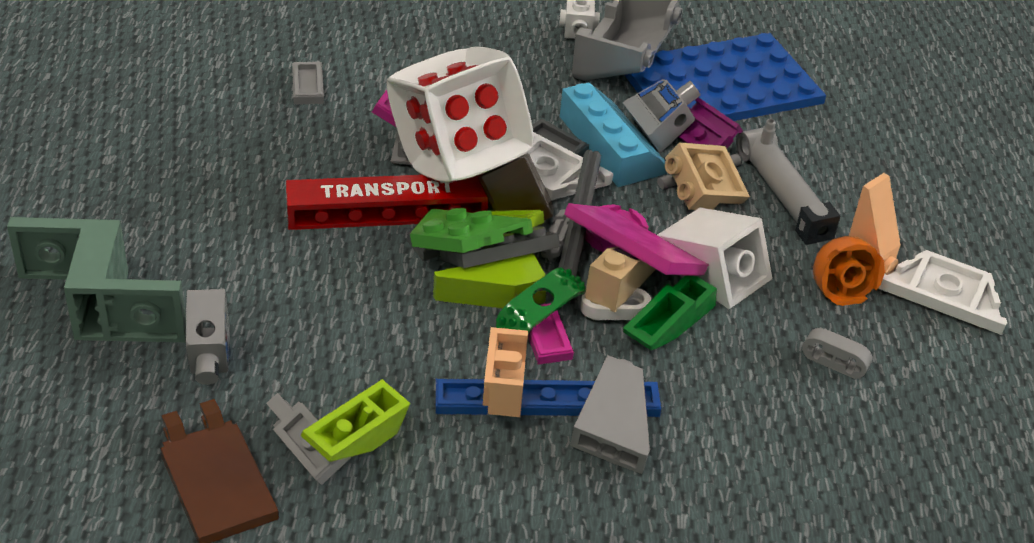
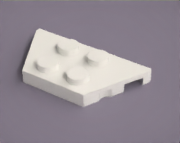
[528,132,613,200]
[878,250,1007,335]

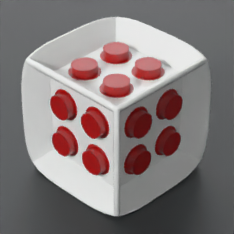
[387,47,534,182]

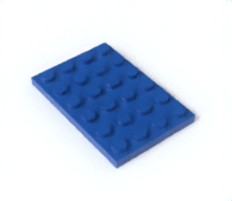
[625,33,826,121]

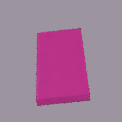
[564,203,709,276]

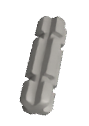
[541,209,569,262]

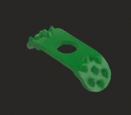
[496,267,586,333]

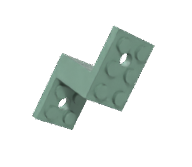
[7,217,186,343]

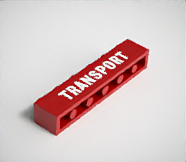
[286,173,488,230]

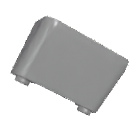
[572,0,683,81]

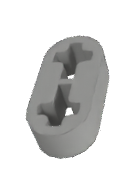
[802,328,873,379]

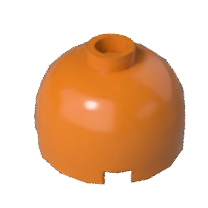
[813,236,885,306]

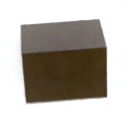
[478,152,554,234]

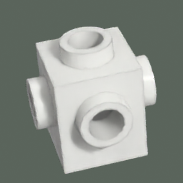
[559,0,600,39]

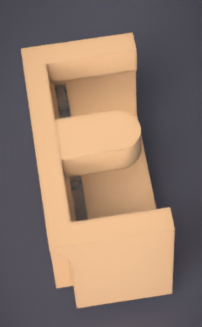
[483,327,528,417]

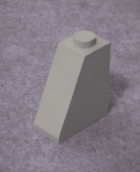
[570,355,650,474]

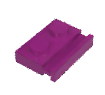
[677,97,743,149]

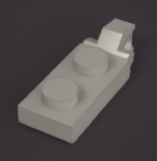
[266,393,351,485]

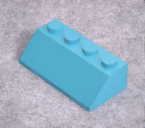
[560,83,669,187]

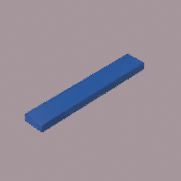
[436,379,661,417]

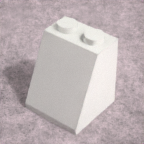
[657,207,772,309]

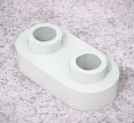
[580,288,651,321]

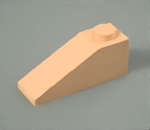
[849,173,901,275]

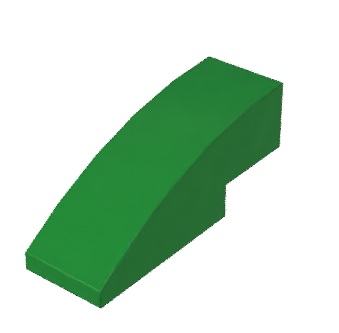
[623,276,717,350]

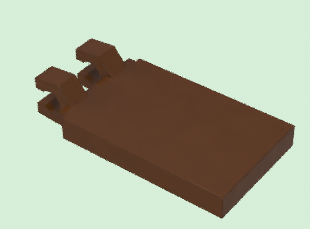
[160,399,279,543]

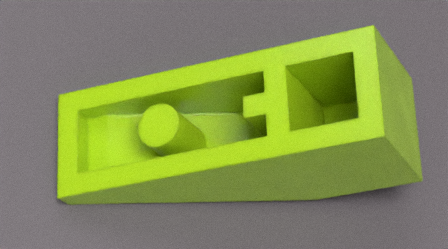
[433,253,546,309]
[301,379,410,462]

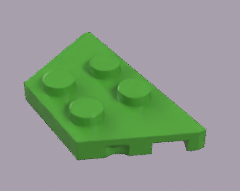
[410,208,533,253]

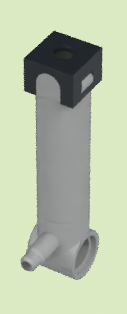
[736,119,841,245]

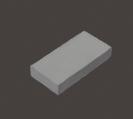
[292,62,324,105]

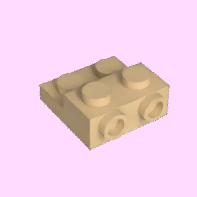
[665,142,750,210]

